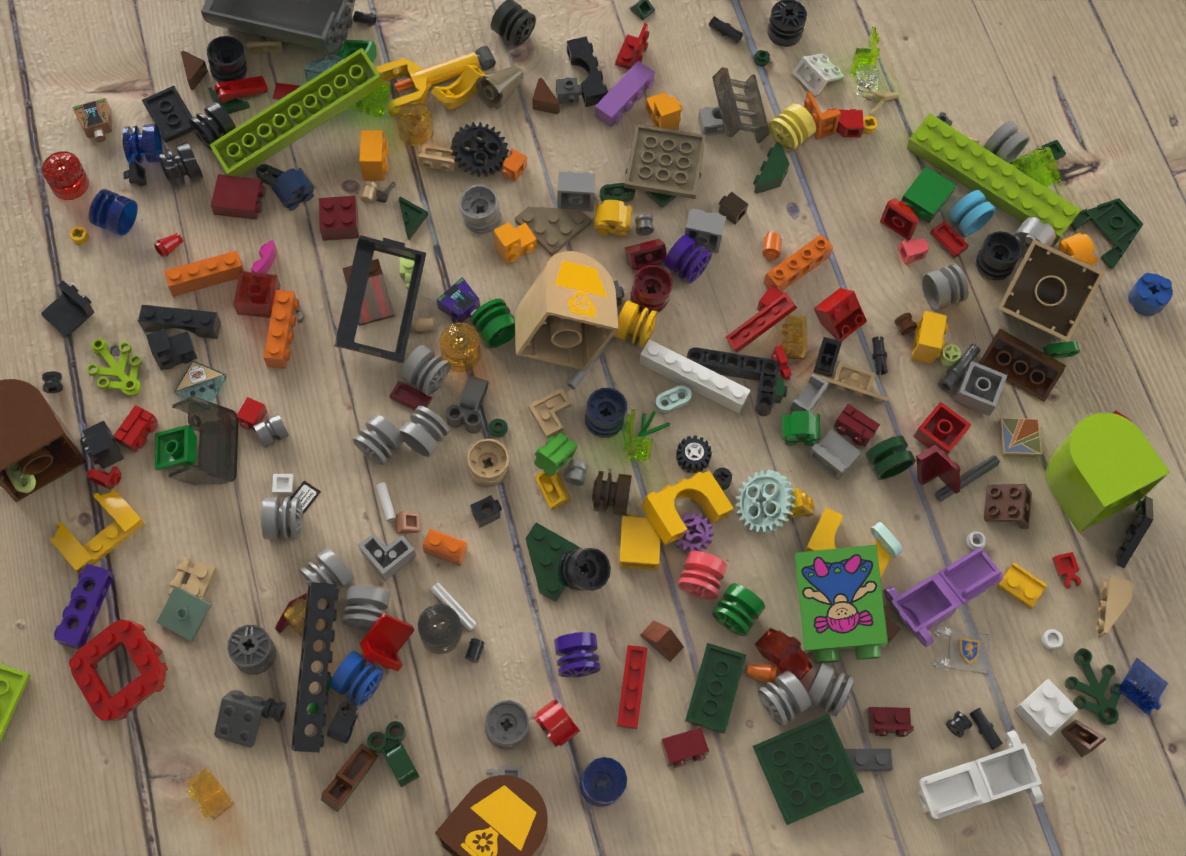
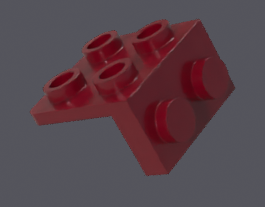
[916,445,961,494]

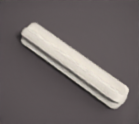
[431,583,476,631]

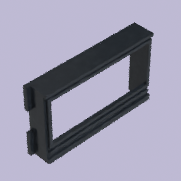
[334,235,426,363]

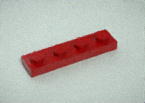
[725,292,797,353]
[617,645,648,729]

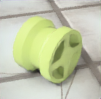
[939,344,961,367]

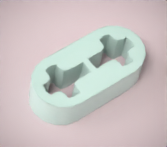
[870,522,903,558]

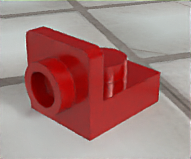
[87,466,122,490]

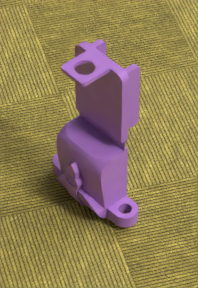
[883,547,1003,647]

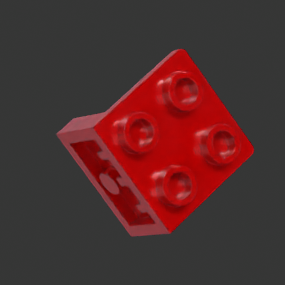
[615,23,650,70]

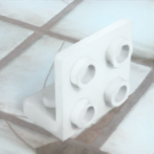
[792,53,844,96]

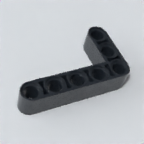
[686,347,779,416]

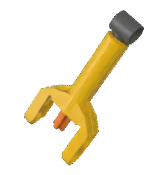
[375,46,496,116]

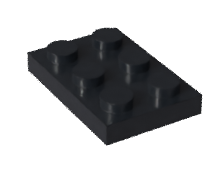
[142,86,193,143]

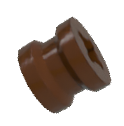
[894,312,918,335]

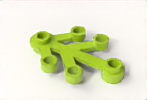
[87,339,143,396]

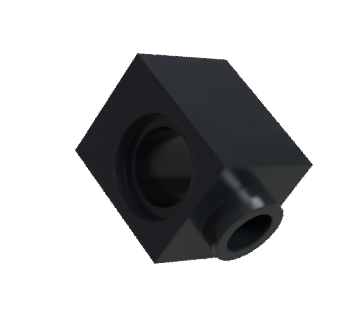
[470,495,502,528]

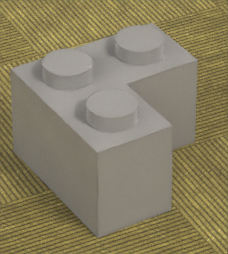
[358,533,416,581]

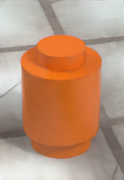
[762,232,782,260]

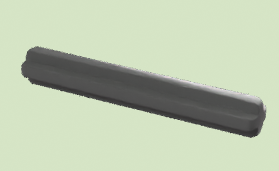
[935,455,1000,502]

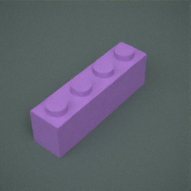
[595,61,655,127]

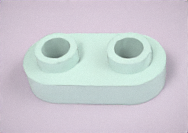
[655,385,692,413]

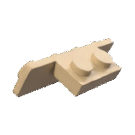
[815,361,888,403]

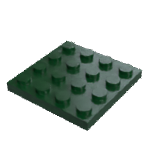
[753,714,864,825]

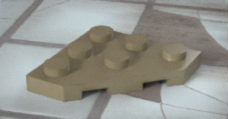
[515,207,592,256]

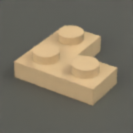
[528,388,571,439]

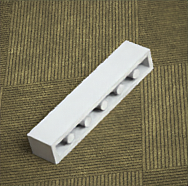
[639,339,750,414]

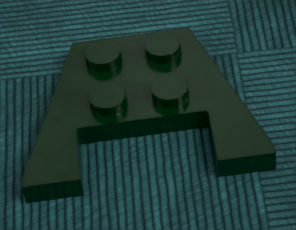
[1070,198,1143,270]

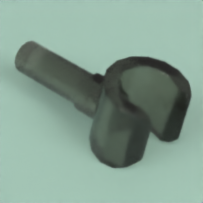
[376,182,396,203]

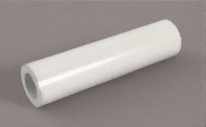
[376,482,396,522]

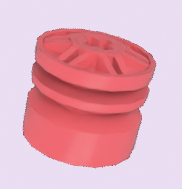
[677,551,727,600]

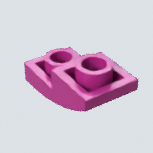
[251,240,277,281]

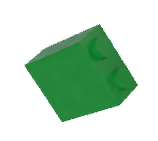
[901,166,956,224]

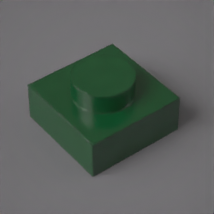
[1040,140,1066,163]
[774,378,788,403]

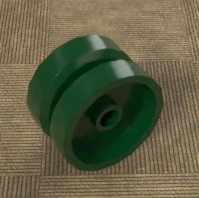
[865,436,916,480]

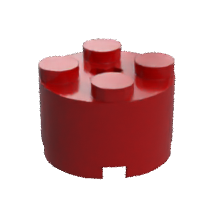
[534,698,580,747]

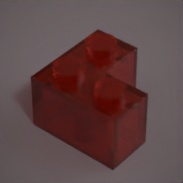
[754,627,813,681]

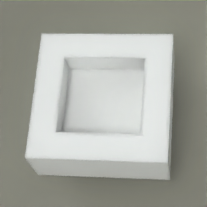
[272,474,294,495]

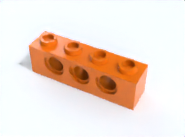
[763,234,833,291]

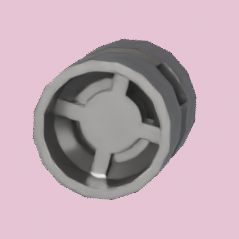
[253,414,289,448]

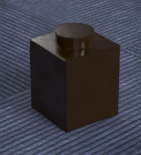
[719,191,748,225]

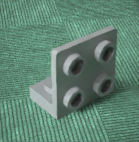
[808,429,861,480]

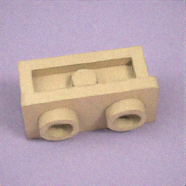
[418,144,456,172]

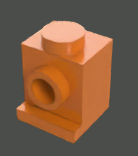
[501,148,527,182]

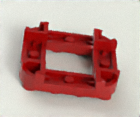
[69,619,168,721]

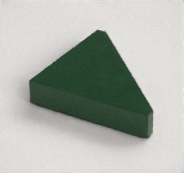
[208,87,250,114]
[399,197,428,240]

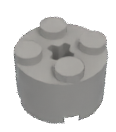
[1013,217,1056,258]

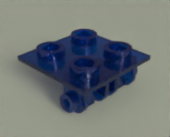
[1118,658,1168,716]

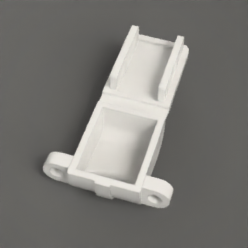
[917,730,1044,819]

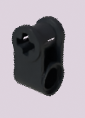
[327,701,359,744]

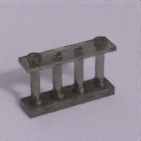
[712,67,770,143]

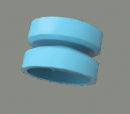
[948,190,996,236]

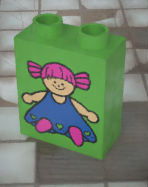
[794,545,889,663]

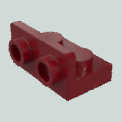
[868,707,914,737]

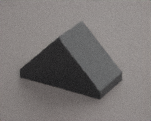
[813,337,842,377]

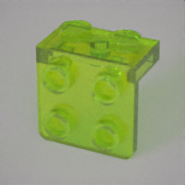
[624,409,653,461]

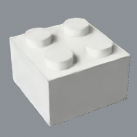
[1014,679,1078,741]

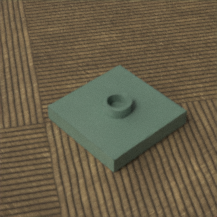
[156,586,212,641]

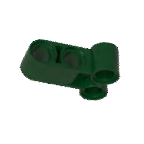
[367,721,420,787]

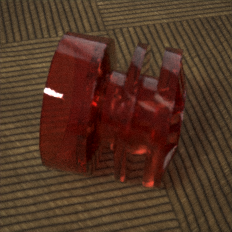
[42,151,89,200]

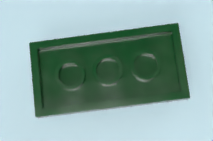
[685,643,746,734]

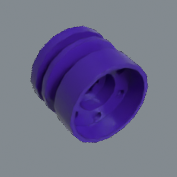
[664,234,712,284]
[554,632,601,678]

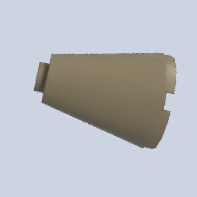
[476,66,524,109]

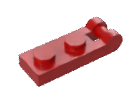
[214,76,268,103]

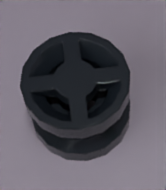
[42,371,63,393]
[713,467,732,491]
[263,698,286,722]
[946,711,972,738]

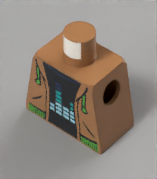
[72,98,112,142]

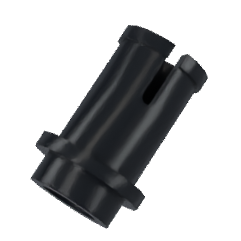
[353,11,377,27]

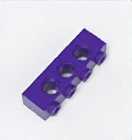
[54,563,114,650]

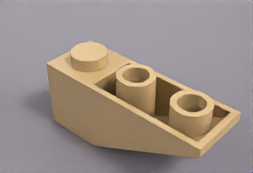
[1096,576,1134,638]

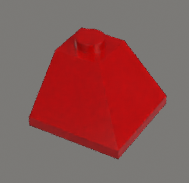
[880,198,919,241]

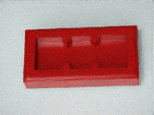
[930,221,969,259]

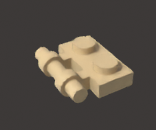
[168,557,217,600]

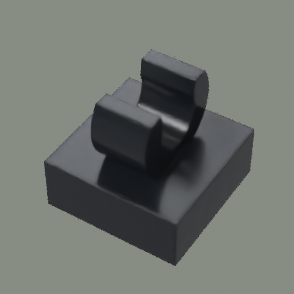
[123,161,147,187]

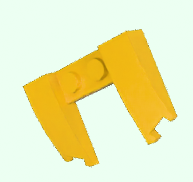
[49,488,145,574]

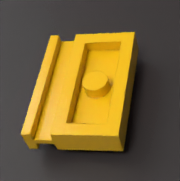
[997,562,1047,609]

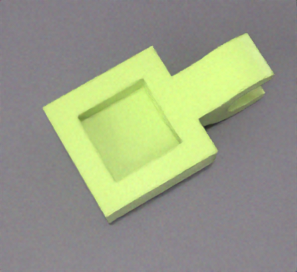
[400,257,414,288]

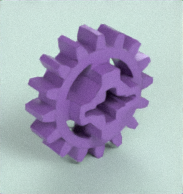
[674,511,714,553]

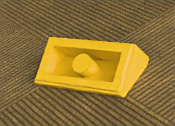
[534,470,572,510]

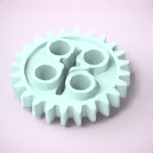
[735,469,796,534]

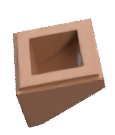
[396,511,420,534]

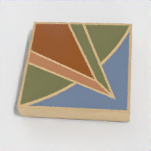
[999,418,1042,457]

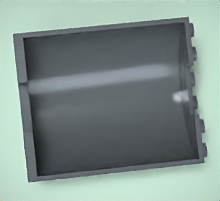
[201,0,356,52]

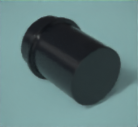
[465,638,485,663]

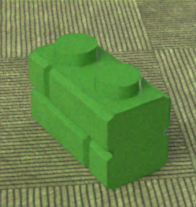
[534,433,578,476]

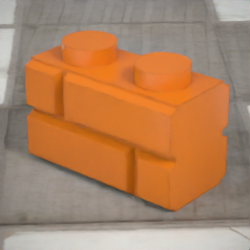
[422,529,468,566]

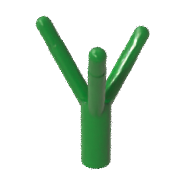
[632,411,670,448]

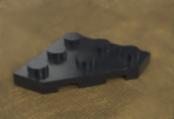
[1115,496,1154,568]

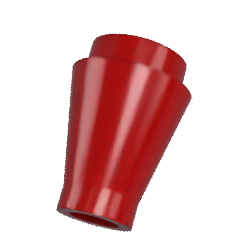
[154,233,183,257]

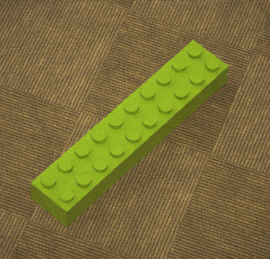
[210,48,385,177]
[907,113,1081,245]

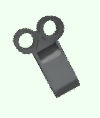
[446,375,489,434]

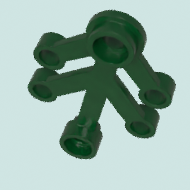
[1065,648,1124,725]

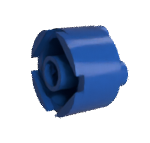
[1128,273,1173,316]

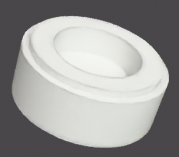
[1041,629,1063,650]

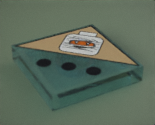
[174,360,227,408]

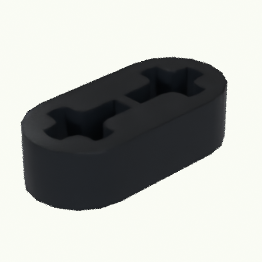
[256,164,284,186]

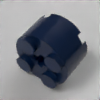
[271,168,314,211]

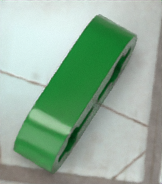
[1043,341,1080,358]

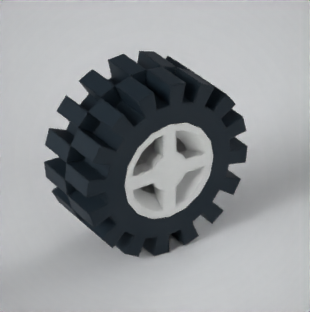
[676,435,712,473]

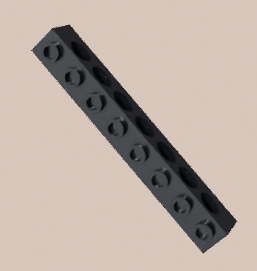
[291,582,339,753]

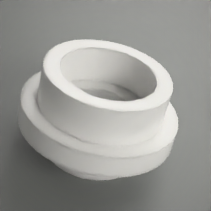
[966,531,986,550]

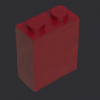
[211,174,266,220]

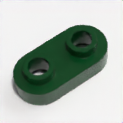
[599,183,635,202]

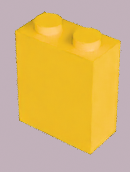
[619,514,661,570]

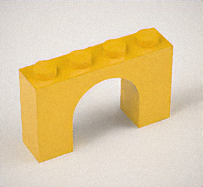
[641,470,734,545]
[804,507,891,577]

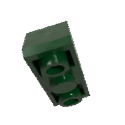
[753,142,790,194]

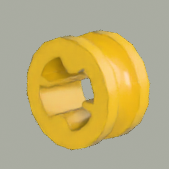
[863,116,878,134]
[70,226,89,245]

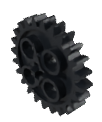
[450,122,509,177]

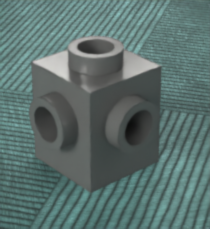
[556,77,582,104]

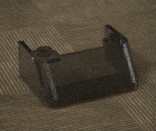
[169,396,239,485]

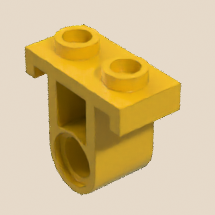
[773,487,815,519]

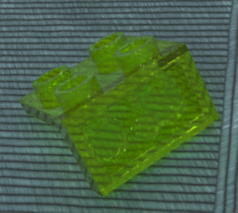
[850,27,880,76]
[1010,147,1062,187]

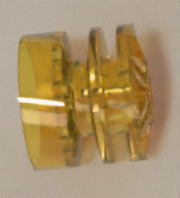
[440,323,481,372]

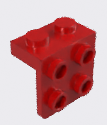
[359,614,414,672]

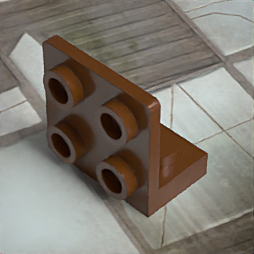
[984,484,1032,529]

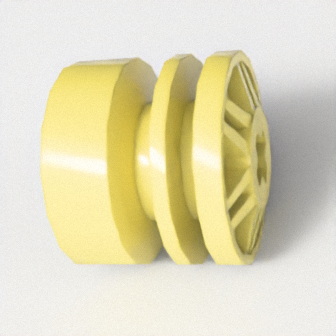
[768,103,816,152]

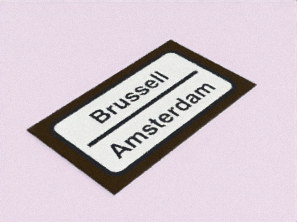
[290,481,321,514]

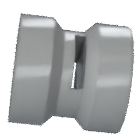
[565,460,588,486]

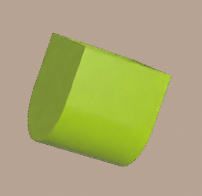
[1046,413,1170,533]

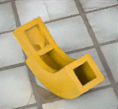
[431,65,486,109]

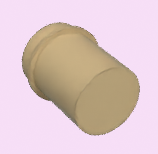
[360,181,377,203]
[414,317,434,333]

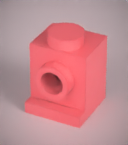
[898,238,929,265]

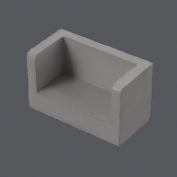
[790,374,829,412]

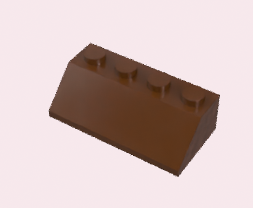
[978,328,1066,402]

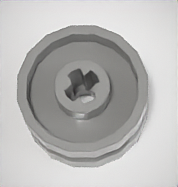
[984,121,1030,163]

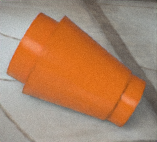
[747,664,778,683]

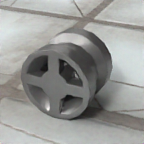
[635,214,654,236]

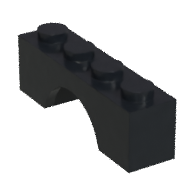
[566,36,608,107]
[138,305,221,339]

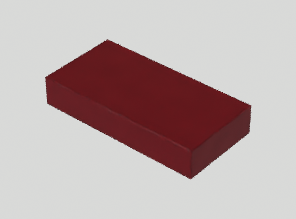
[389,381,432,411]

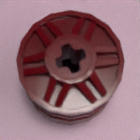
[630,265,673,314]

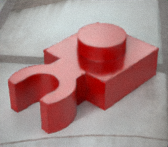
[771,345,792,381]
[1052,552,1081,589]

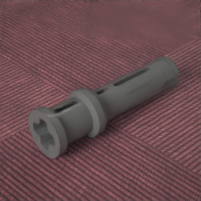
[938,344,980,393]

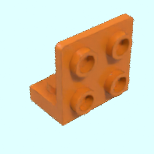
[803,92,841,140]

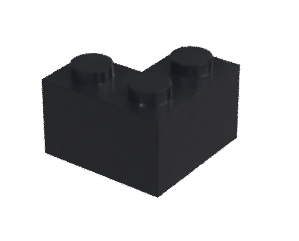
[146,329,198,370]
[82,420,124,469]

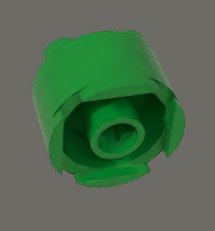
[782,411,821,446]

